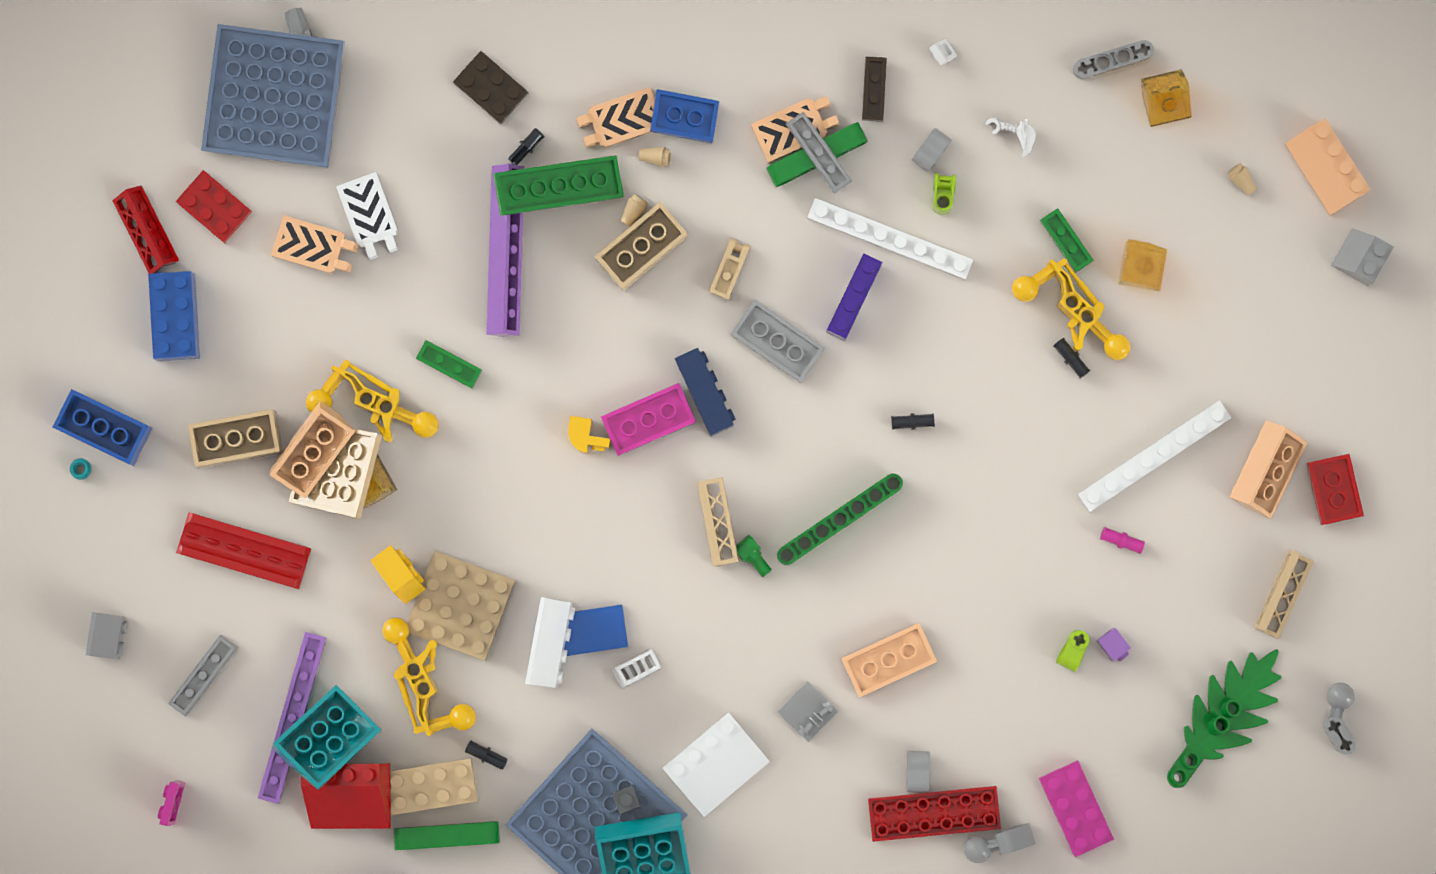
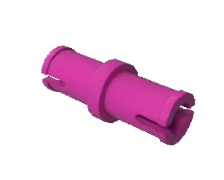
[1100,527,1145,554]

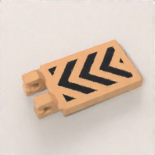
[576,87,655,148]
[751,96,839,164]
[271,215,359,274]

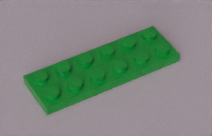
[493,155,624,216]

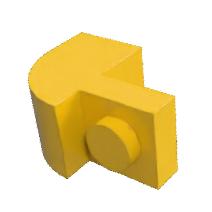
[568,416,611,454]

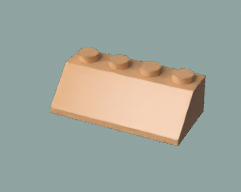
[1285,118,1371,215]
[270,401,355,499]
[1230,421,1308,519]

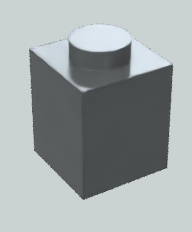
[612,785,641,814]

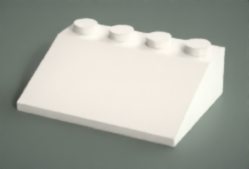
[525,597,575,688]
[663,712,770,817]

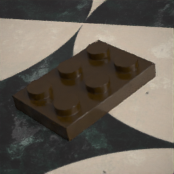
[453,51,529,125]

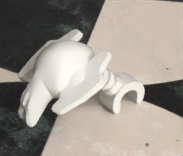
[986,117,1036,157]

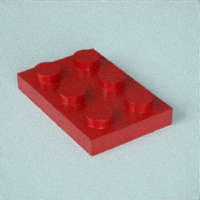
[175,170,252,244]
[1306,454,1364,526]

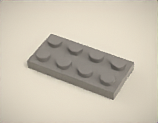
[731,300,825,383]

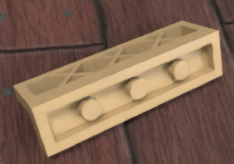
[697,477,739,567]
[1254,550,1314,639]

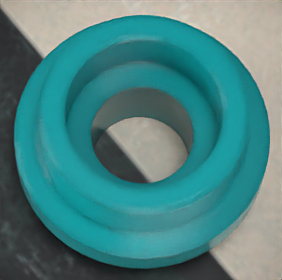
[70,458,92,480]

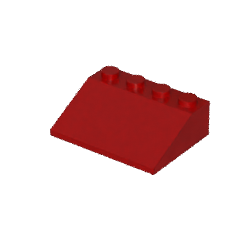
[301,763,391,829]

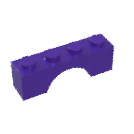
[826,253,883,341]

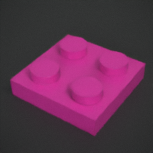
[157,780,186,826]

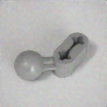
[1323,683,1356,755]
[964,823,1035,863]

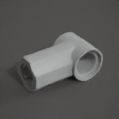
[285,7,312,36]

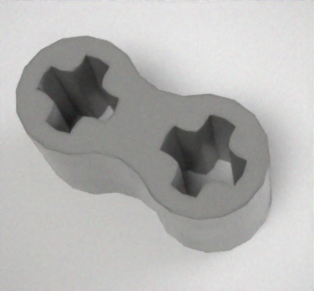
[912,128,952,172]
[907,751,930,792]

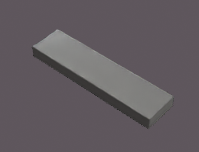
[786,111,852,194]
[168,635,238,716]

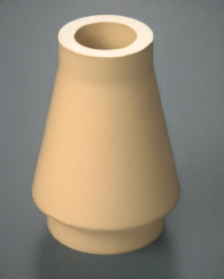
[639,147,671,168]
[1228,163,1257,195]
[620,194,648,227]

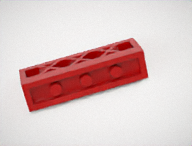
[112,185,179,274]

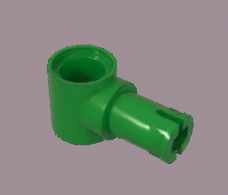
[736,535,772,577]

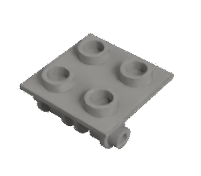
[778,681,838,742]

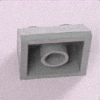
[1331,228,1394,286]
[86,612,128,659]

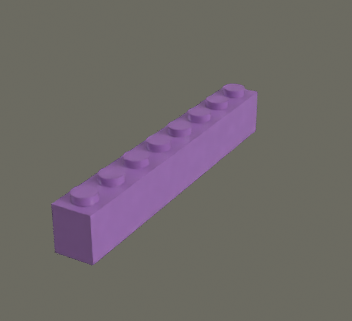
[486,163,525,337]

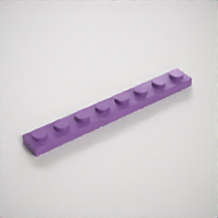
[258,632,327,804]

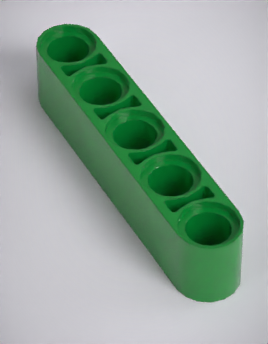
[766,122,868,187]
[393,821,500,850]

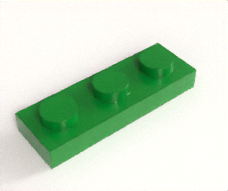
[1040,208,1094,273]
[416,340,483,389]

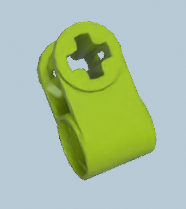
[933,172,956,215]
[1056,630,1090,672]

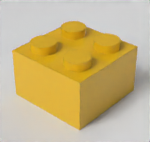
[370,545,426,605]

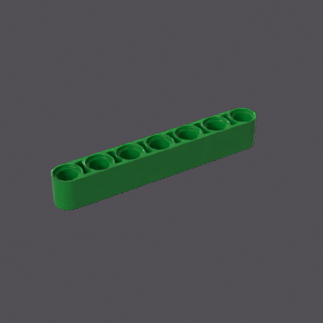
[777,473,903,565]

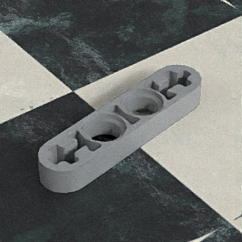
[1073,40,1154,79]

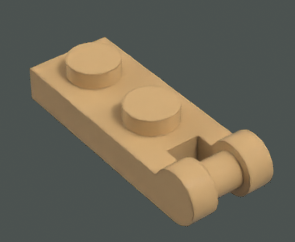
[709,238,751,300]

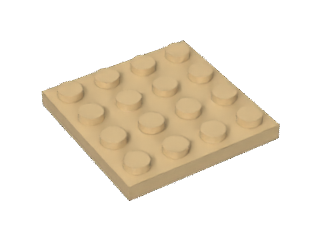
[289,429,382,519]
[407,551,515,661]

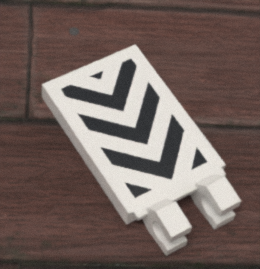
[336,172,398,260]

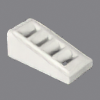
[612,649,662,689]

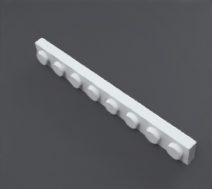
[807,198,973,280]
[1077,400,1231,512]

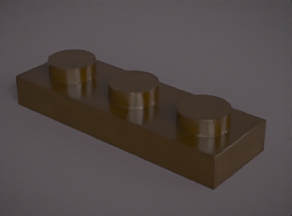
[862,56,887,122]

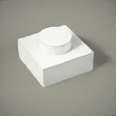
[929,39,957,65]

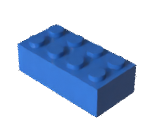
[148,271,200,361]
[52,389,152,466]

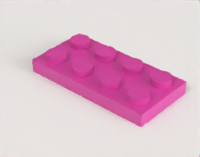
[601,383,696,456]
[1038,760,1114,857]

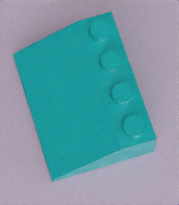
[273,685,381,790]
[595,812,691,874]

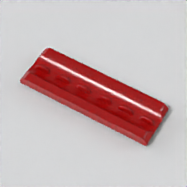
[176,512,312,589]
[868,786,1001,842]

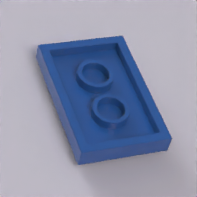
[650,89,719,144]

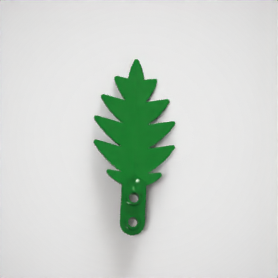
[1167,649,1281,788]

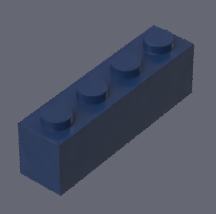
[675,348,736,437]

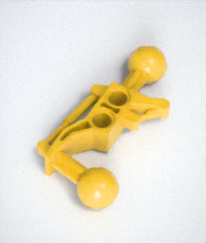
[1012,258,1131,361]
[306,360,439,443]
[382,617,476,736]

